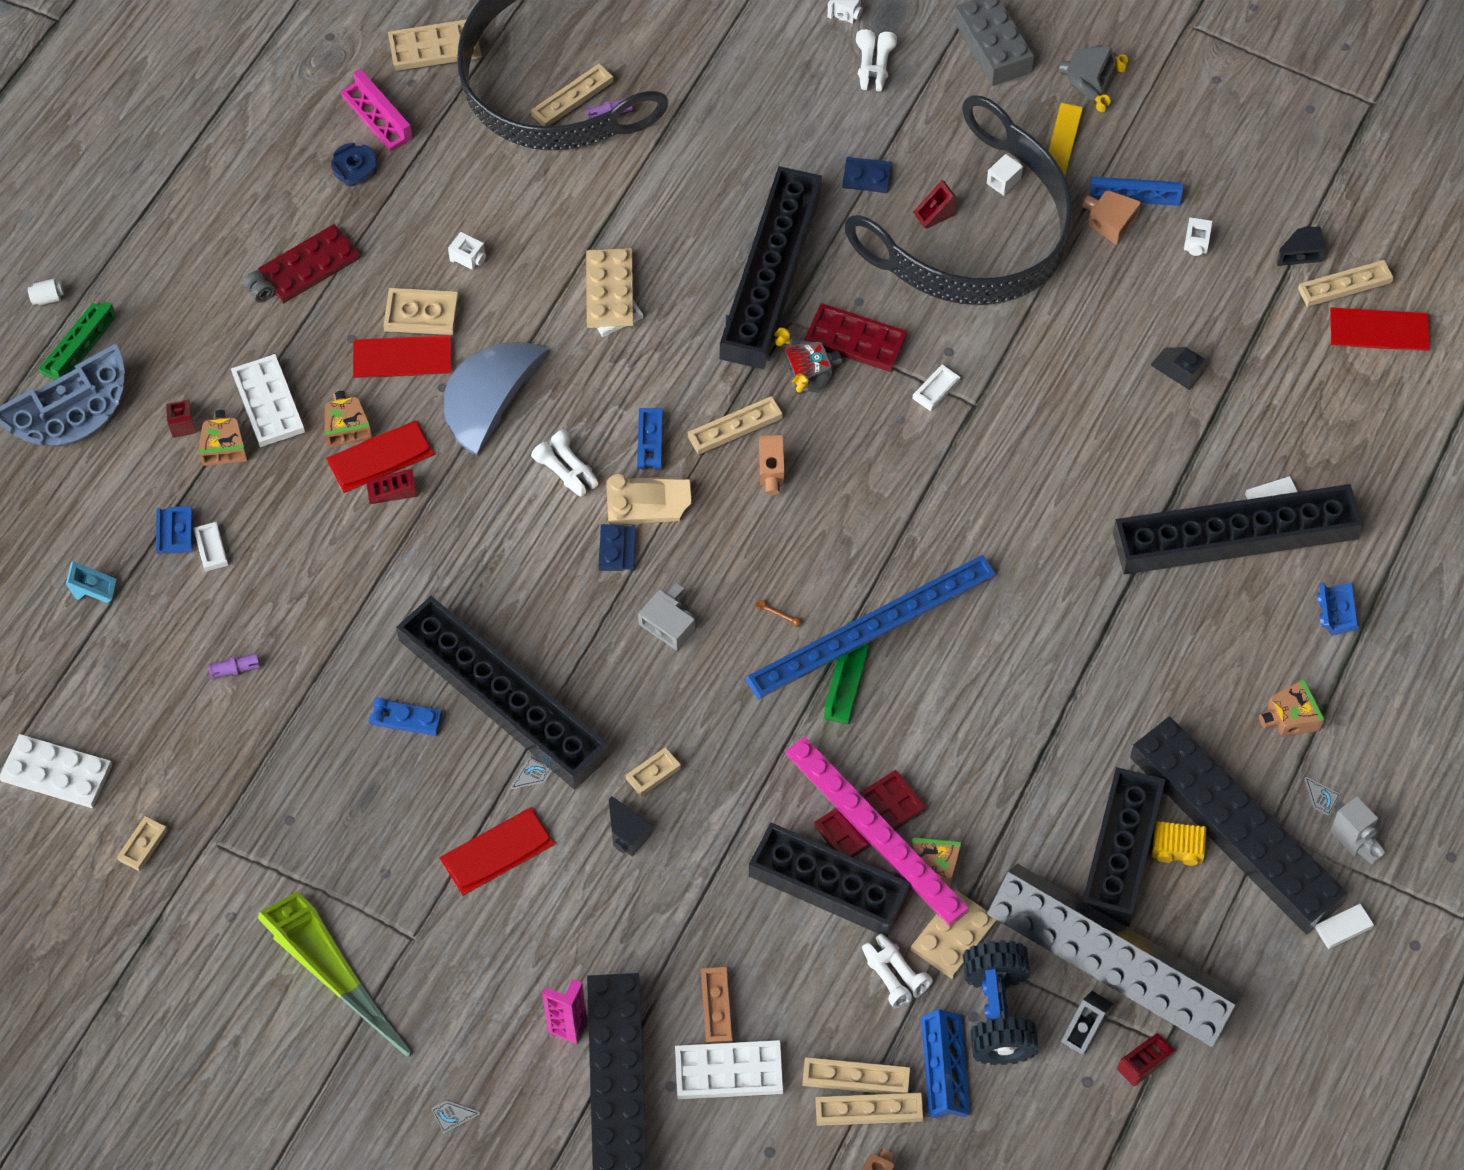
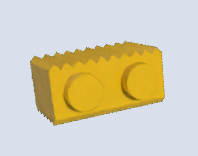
[1151,821,1206,866]

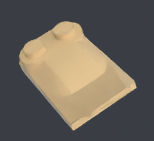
[606,474,691,525]

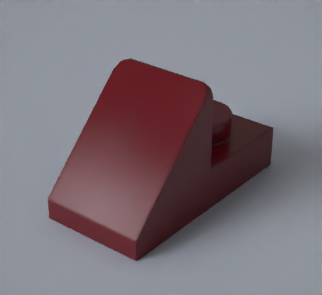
[166,400,196,438]

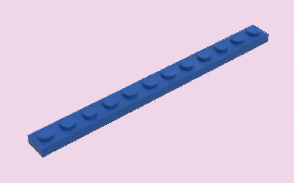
[745,555,996,700]

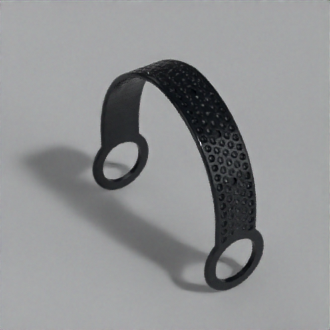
[457,0,668,150]
[845,95,1072,305]

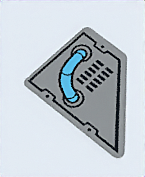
[511,758,552,789]
[1304,777,1340,815]
[431,1101,480,1132]

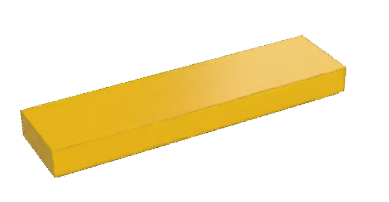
[1048,103,1083,176]

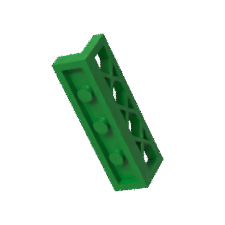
[38,301,116,380]
[824,621,871,725]

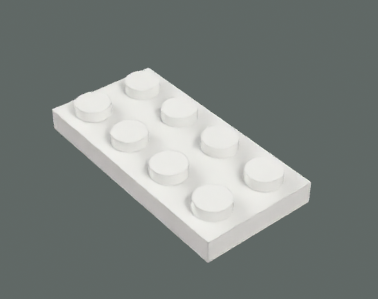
[231,354,305,447]
[0,734,112,808]
[675,1040,783,1099]

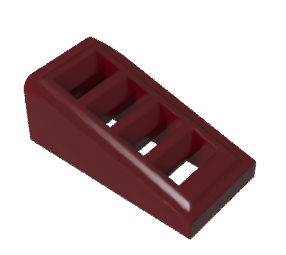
[366,469,417,504]
[1117,1033,1175,1086]

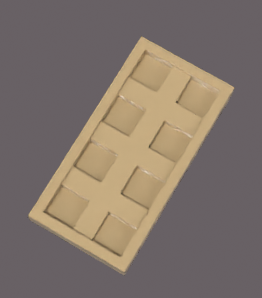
[388,19,481,71]
[586,248,633,328]

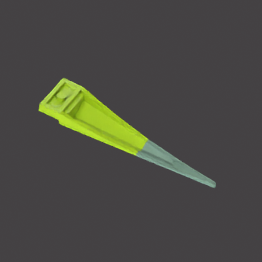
[258,891,410,1057]

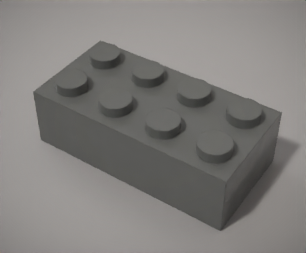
[955,0,1034,86]

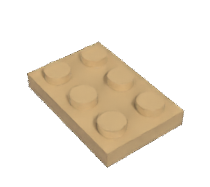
[383,288,458,335]
[911,890,997,979]

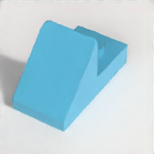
[66,561,116,603]

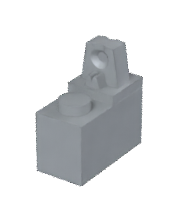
[638,583,695,651]
[1330,796,1385,865]

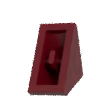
[913,180,956,229]

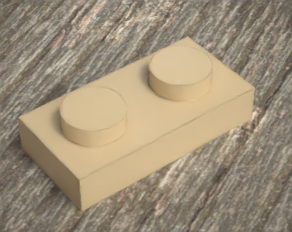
[626,747,681,797]
[117,816,168,872]

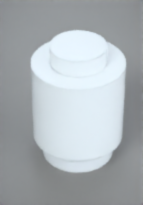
[28,278,64,306]

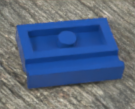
[156,506,193,554]

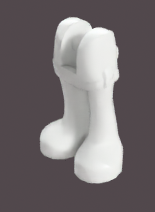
[856,29,897,92]
[531,429,599,497]
[862,933,933,1008]

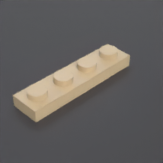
[531,64,614,126]
[1298,260,1393,307]
[688,396,782,455]
[802,1057,910,1094]
[815,1093,923,1126]

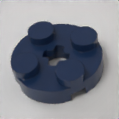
[331,143,377,186]

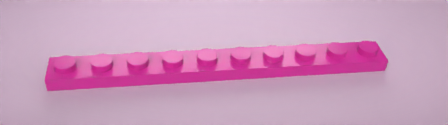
[785,736,969,927]

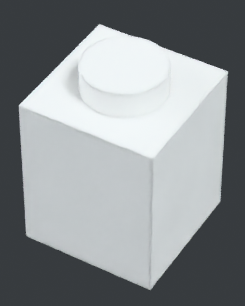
[987,154,1023,196]

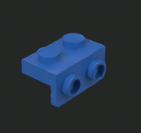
[1317,582,1360,636]

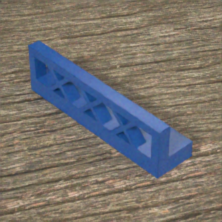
[1090,176,1183,206]
[921,1009,970,1119]

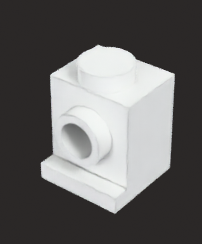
[827,0,863,24]
[1184,217,1212,256]
[448,232,486,270]

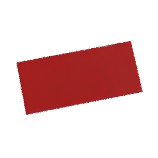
[1330,307,1429,351]
[353,335,451,378]
[326,420,435,493]
[439,807,555,896]

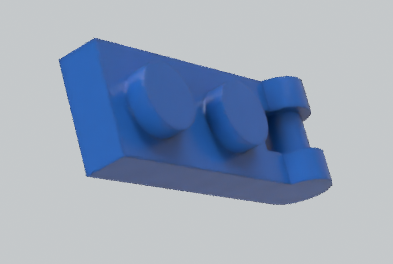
[637,408,663,469]
[368,698,442,736]

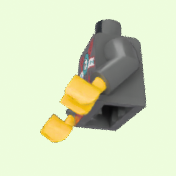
[1060,45,1128,112]
[774,328,842,395]

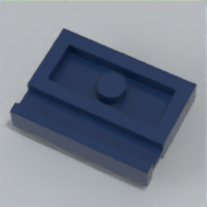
[842,157,891,193]
[598,524,636,571]

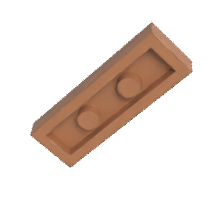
[701,967,732,1044]

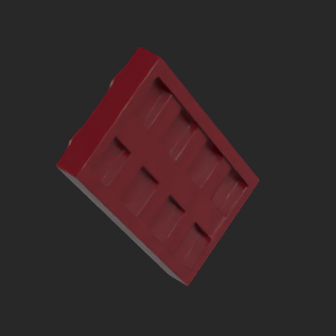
[258,224,360,304]
[804,303,907,372]
[814,770,926,858]

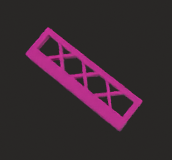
[340,69,412,152]
[542,979,587,1044]

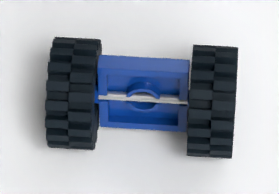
[963,940,1039,1065]

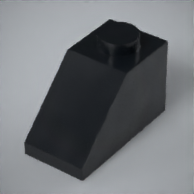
[1276,226,1326,266]
[1151,347,1206,390]
[609,796,651,856]
[1061,991,1114,1055]

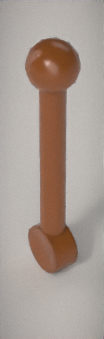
[756,600,802,627]

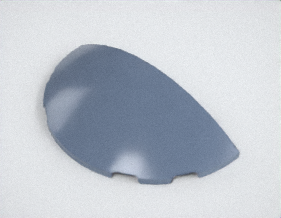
[443,342,549,456]
[0,344,125,446]

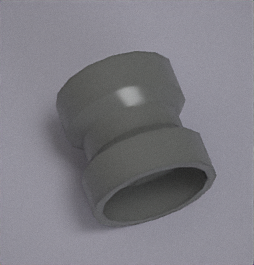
[243,270,275,303]

